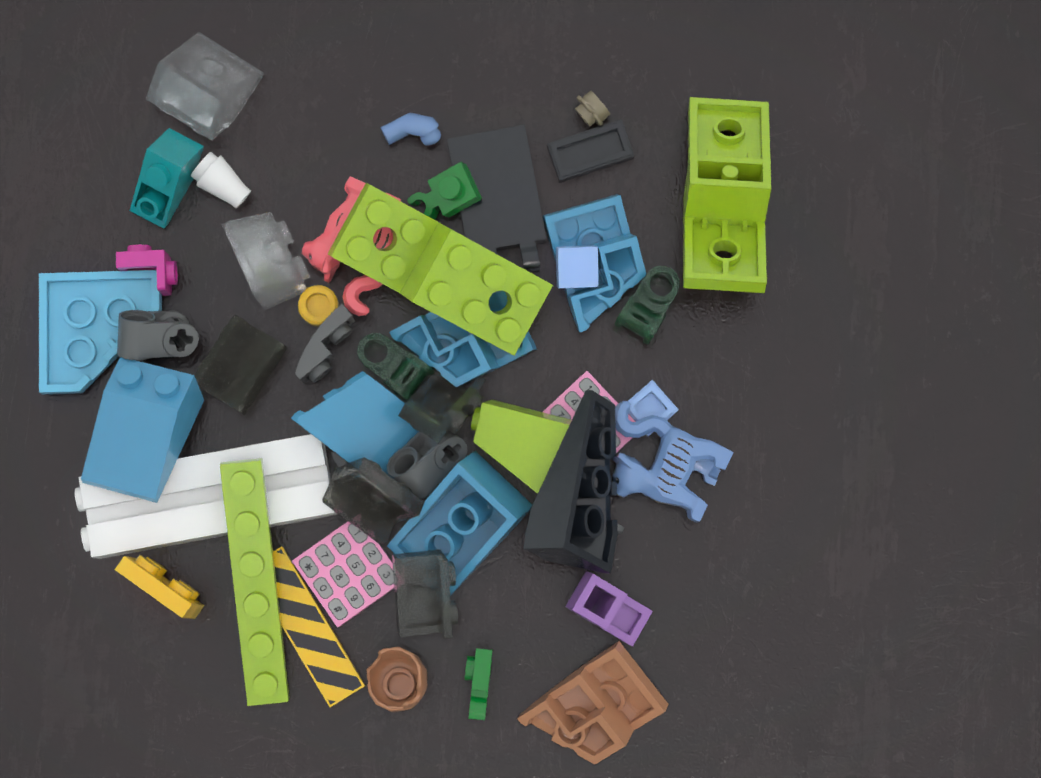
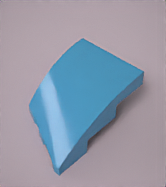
[543,194,647,332]
[389,291,537,387]
[291,371,428,492]

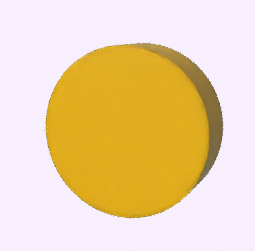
[298,285,339,327]

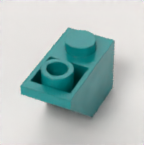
[129,128,204,229]

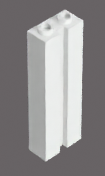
[75,434,337,559]

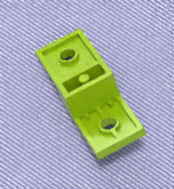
[683,97,771,293]
[328,183,553,356]

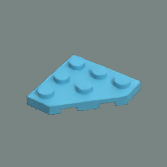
[39,270,162,394]

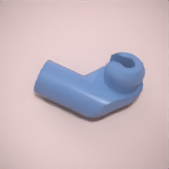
[380,113,441,146]

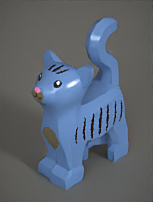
[612,401,734,523]

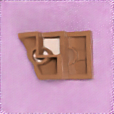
[517,641,669,765]

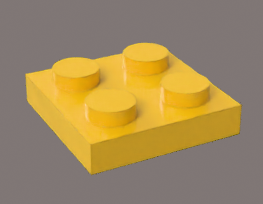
[114,555,205,619]

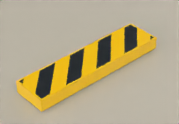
[273,546,366,707]

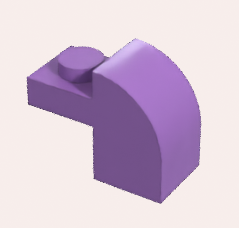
[565,571,653,647]

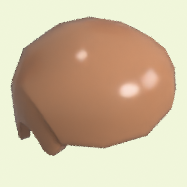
[367,647,428,712]

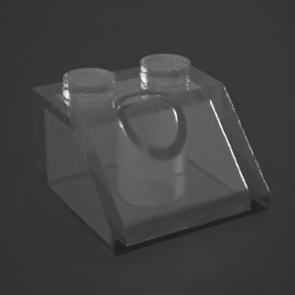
[146,32,264,141]
[221,212,310,310]

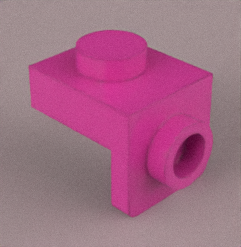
[116,244,178,296]

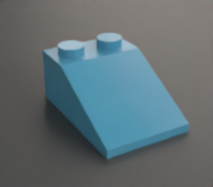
[81,357,204,503]
[387,451,532,601]

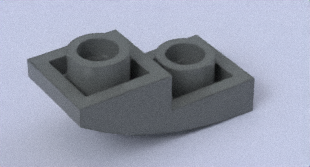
[295,304,355,384]

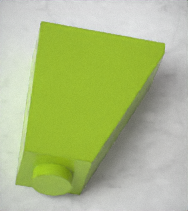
[471,400,572,494]

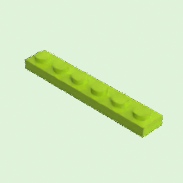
[220,458,289,706]

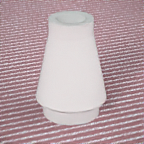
[191,152,251,209]

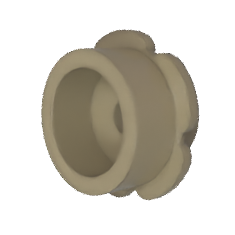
[575,90,611,127]

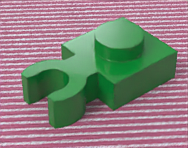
[407,162,482,220]
[465,648,493,720]

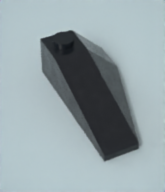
[523,390,618,573]

